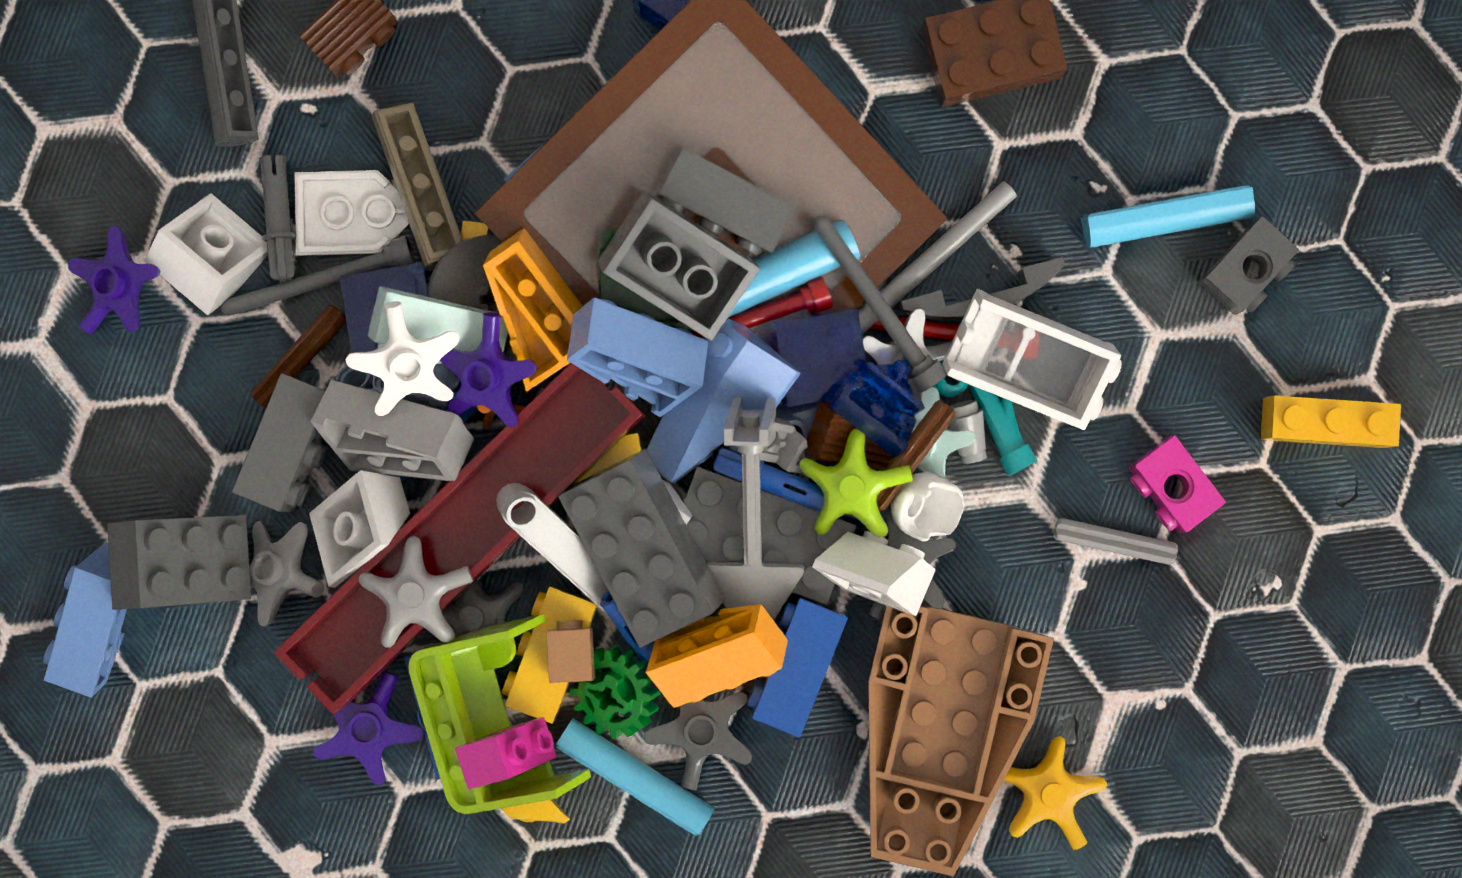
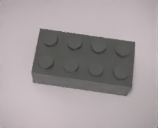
[558,449,726,648]
[684,467,856,605]

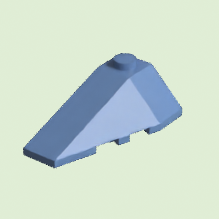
[647,319,801,483]

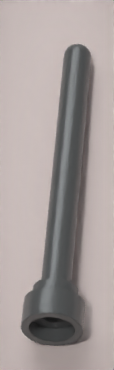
[813,215,947,393]
[221,236,417,316]

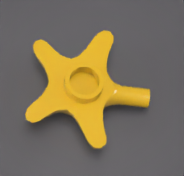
[1004,736,1107,850]

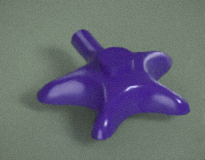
[68,225,160,334]
[440,312,537,427]
[313,671,424,785]

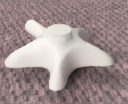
[346,301,459,416]

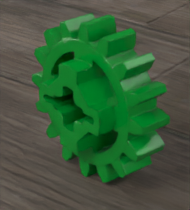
[570,645,660,739]

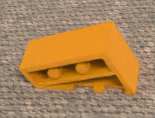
[483,228,583,391]
[646,604,788,708]

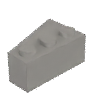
[310,380,474,481]

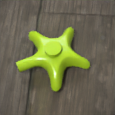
[799,428,913,538]

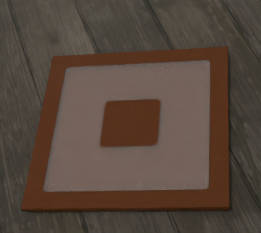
[474,0,948,368]

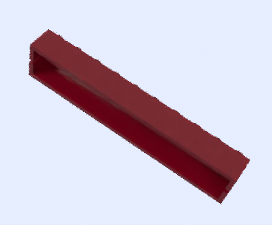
[274,363,646,715]

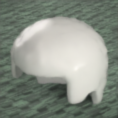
[890,471,965,541]

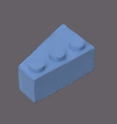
[567,298,708,417]
[43,542,127,698]

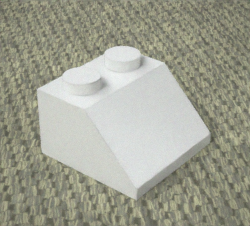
[144,193,268,315]
[309,470,410,588]
[812,531,936,616]

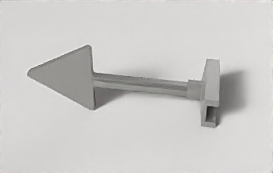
[706,397,805,620]

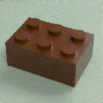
[921,0,1068,108]

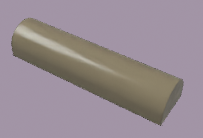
[372,103,463,271]

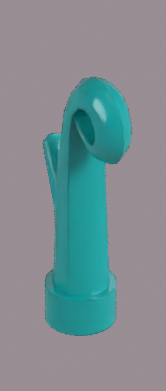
[934,361,1038,477]

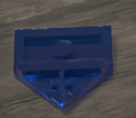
[829,360,925,457]

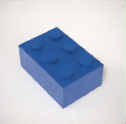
[747,596,848,738]

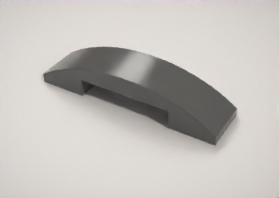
[898,257,1065,321]

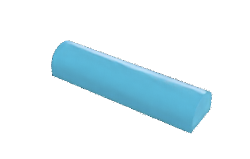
[1080,185,1255,248]
[728,219,860,317]
[556,718,715,836]

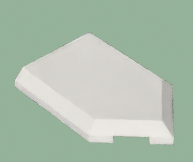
[295,170,409,256]

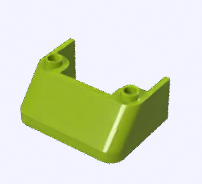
[408,614,591,814]

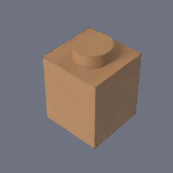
[547,620,595,683]

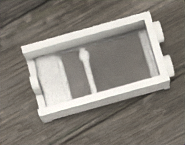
[942,289,1122,430]

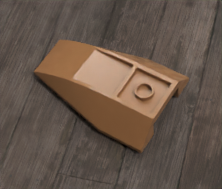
[868,604,1054,877]

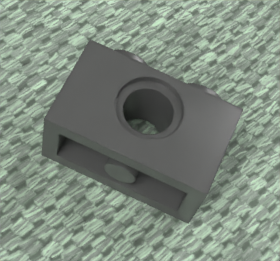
[1198,216,1299,315]

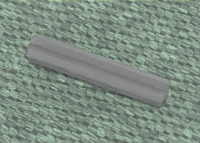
[1054,518,1178,565]

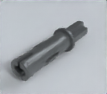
[259,155,296,281]

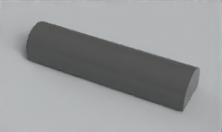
[192,0,259,147]

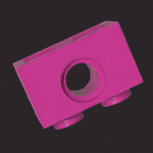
[1128,435,1226,533]
[455,717,557,790]

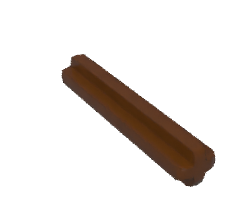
[251,304,347,408]
[876,400,956,512]

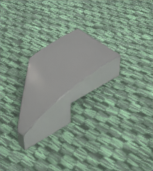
[760,417,808,475]

